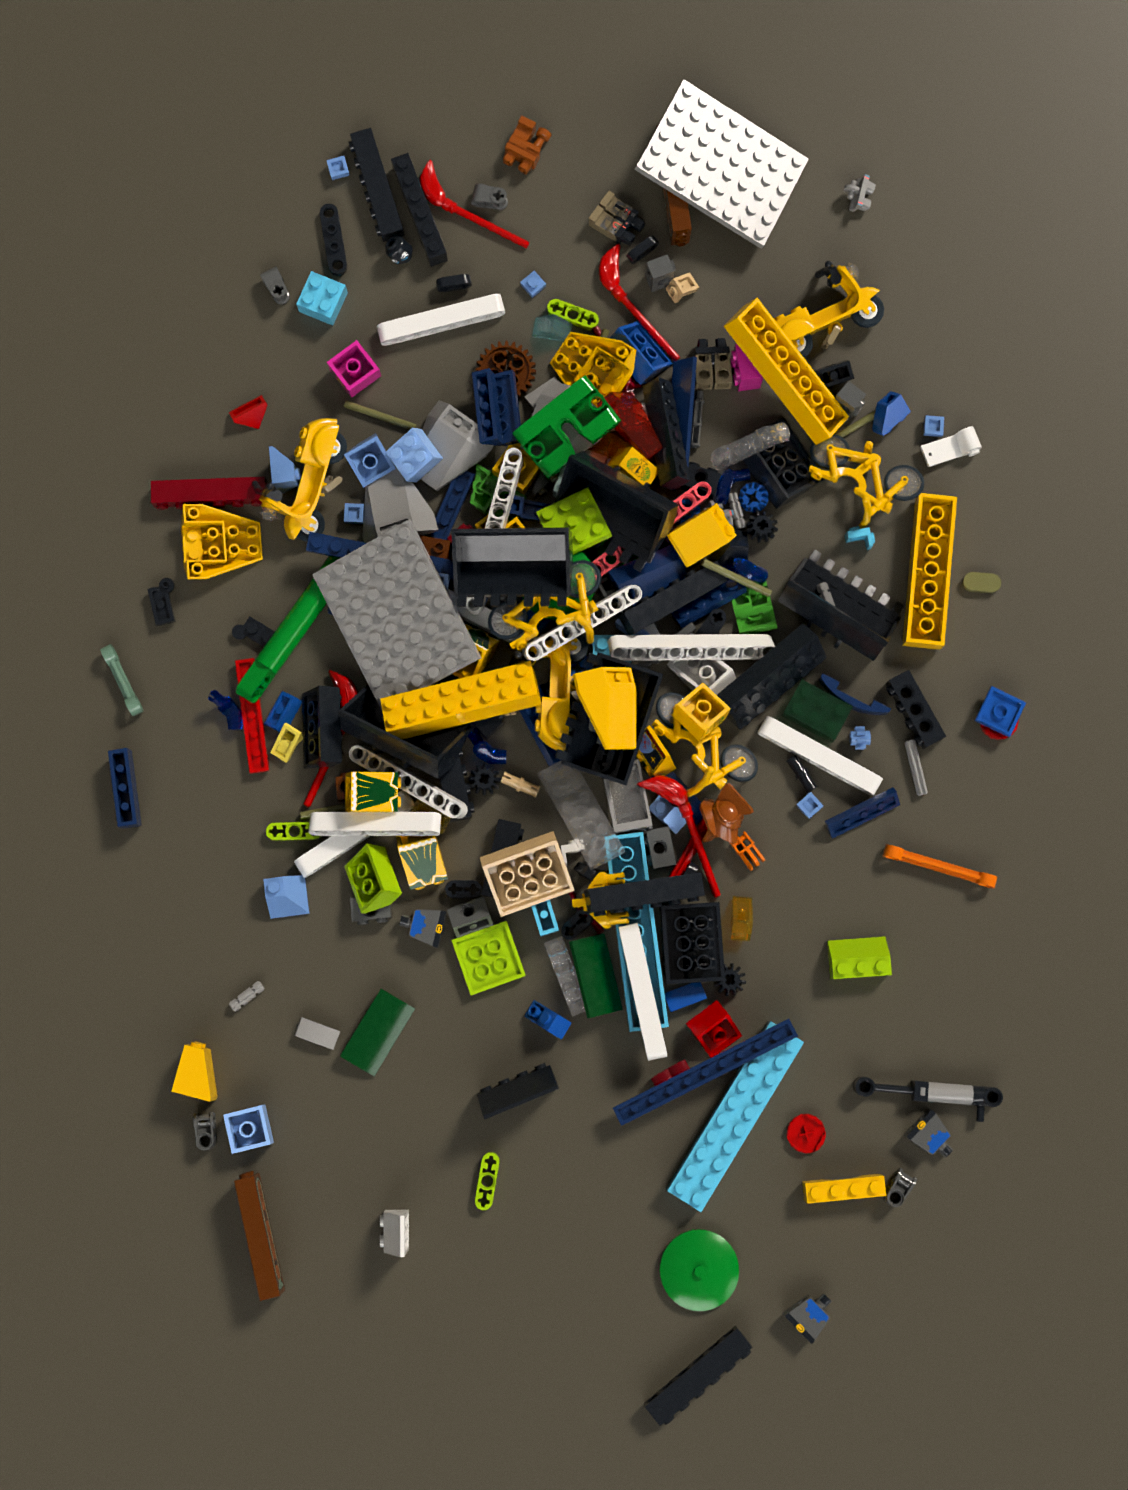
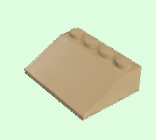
[480,831,575,917]

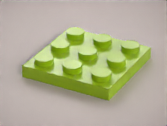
[536,488,612,555]
[452,921,526,995]

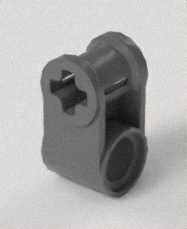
[471,184,508,210]
[260,266,290,305]
[193,1111,217,1150]
[883,1168,917,1207]

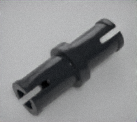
[786,755,818,793]

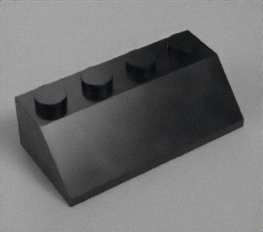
[302,686,343,769]

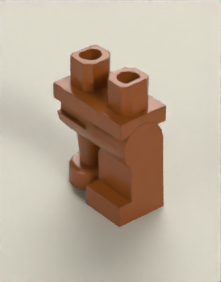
[503,115,552,175]

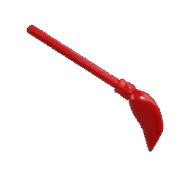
[419,160,530,248]
[599,243,680,361]
[303,670,358,807]
[637,775,721,898]

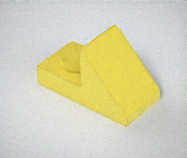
[270,723,303,763]

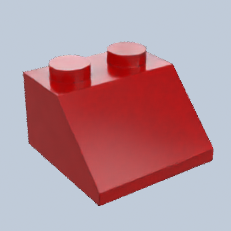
[686,1000,742,1058]

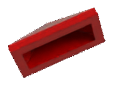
[229,395,267,429]

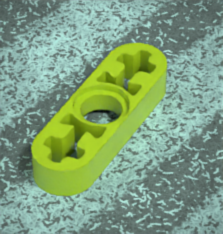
[547,299,599,331]
[266,822,321,841]
[475,1152,500,1210]

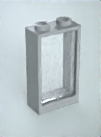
[603,759,653,836]

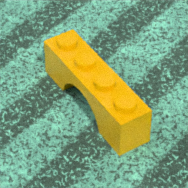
[802,1174,886,1204]

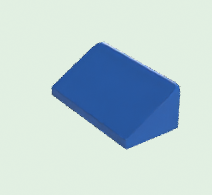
[264,691,302,733]
[664,982,707,1012]

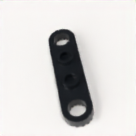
[320,204,347,276]

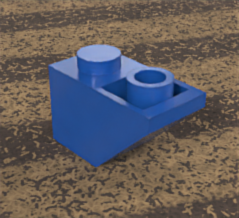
[872,391,911,436]
[524,1000,571,1040]

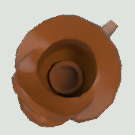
[699,783,754,843]

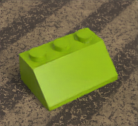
[344,844,402,914]
[827,937,892,980]

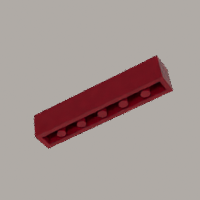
[151,476,267,510]

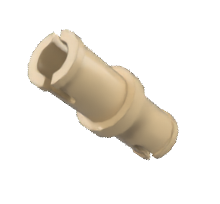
[500,772,540,798]

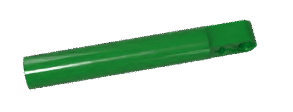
[236,556,340,703]

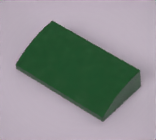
[569,934,623,1019]
[340,989,415,1076]

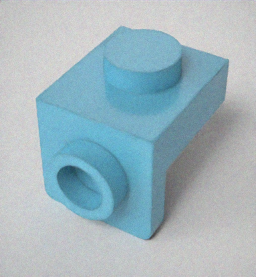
[845,526,875,550]

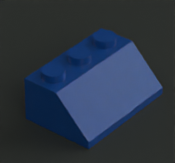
[610,321,673,385]

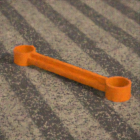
[883,844,998,889]

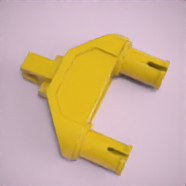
[572,872,629,929]

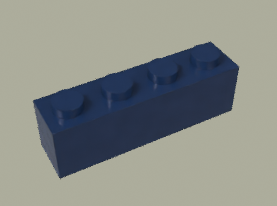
[108,748,142,829]

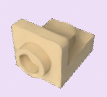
[666,272,699,303]

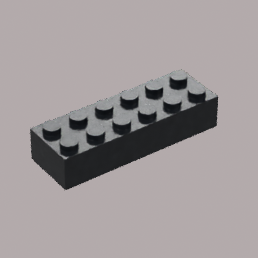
[717,624,827,730]

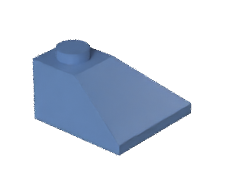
[344,433,396,487]
[269,446,301,493]
[263,875,310,919]

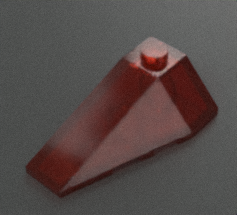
[596,392,662,459]

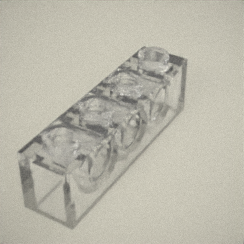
[544,936,585,1017]

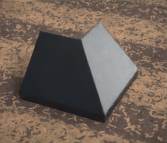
[709,529,749,570]

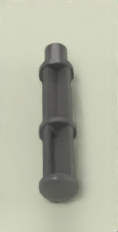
[690,391,705,448]

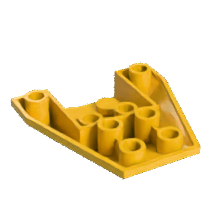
[550,332,636,408]
[181,504,263,580]
[573,667,637,750]

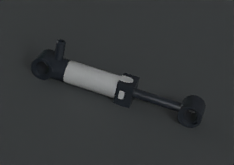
[853,1076,1003,1122]

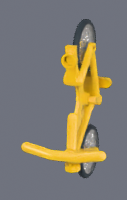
[809,434,924,529]
[488,560,601,650]
[652,692,758,798]

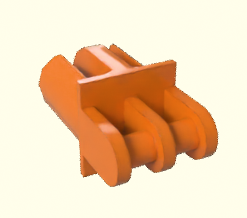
[729,831,766,871]

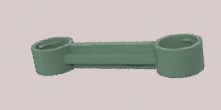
[100,644,144,716]

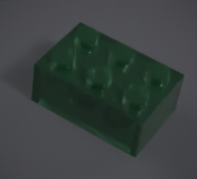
[782,680,853,743]

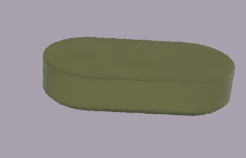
[962,572,1001,593]

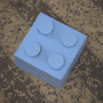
[386,428,443,482]
[223,1104,274,1154]

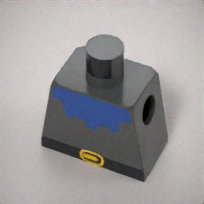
[399,909,447,948]
[903,1109,953,1158]
[782,1293,832,1344]

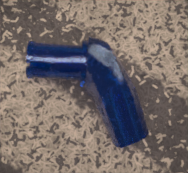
[716,468,750,505]
[726,558,768,583]
[208,690,243,730]
[468,729,506,764]

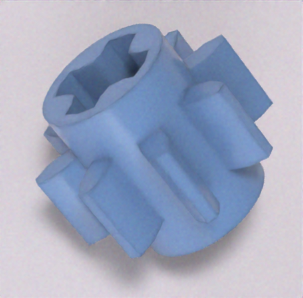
[849,726,871,750]

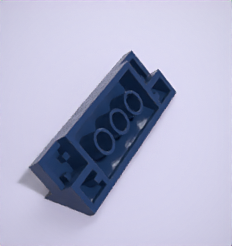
[672,357,697,467]

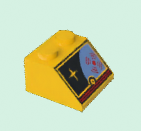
[636,725,676,777]

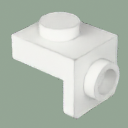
[561,840,585,866]

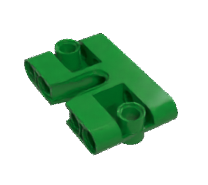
[512,375,622,479]

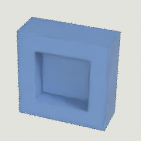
[326,156,350,180]
[520,271,546,298]
[923,415,944,437]
[344,503,364,524]
[796,792,823,819]

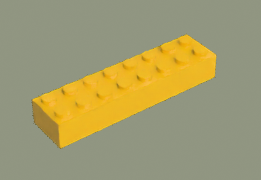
[723,298,849,445]
[902,493,957,650]
[380,661,542,740]

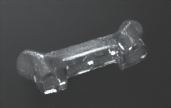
[711,422,790,470]

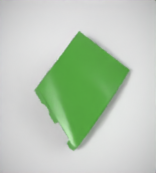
[470,464,526,523]
[732,573,778,634]

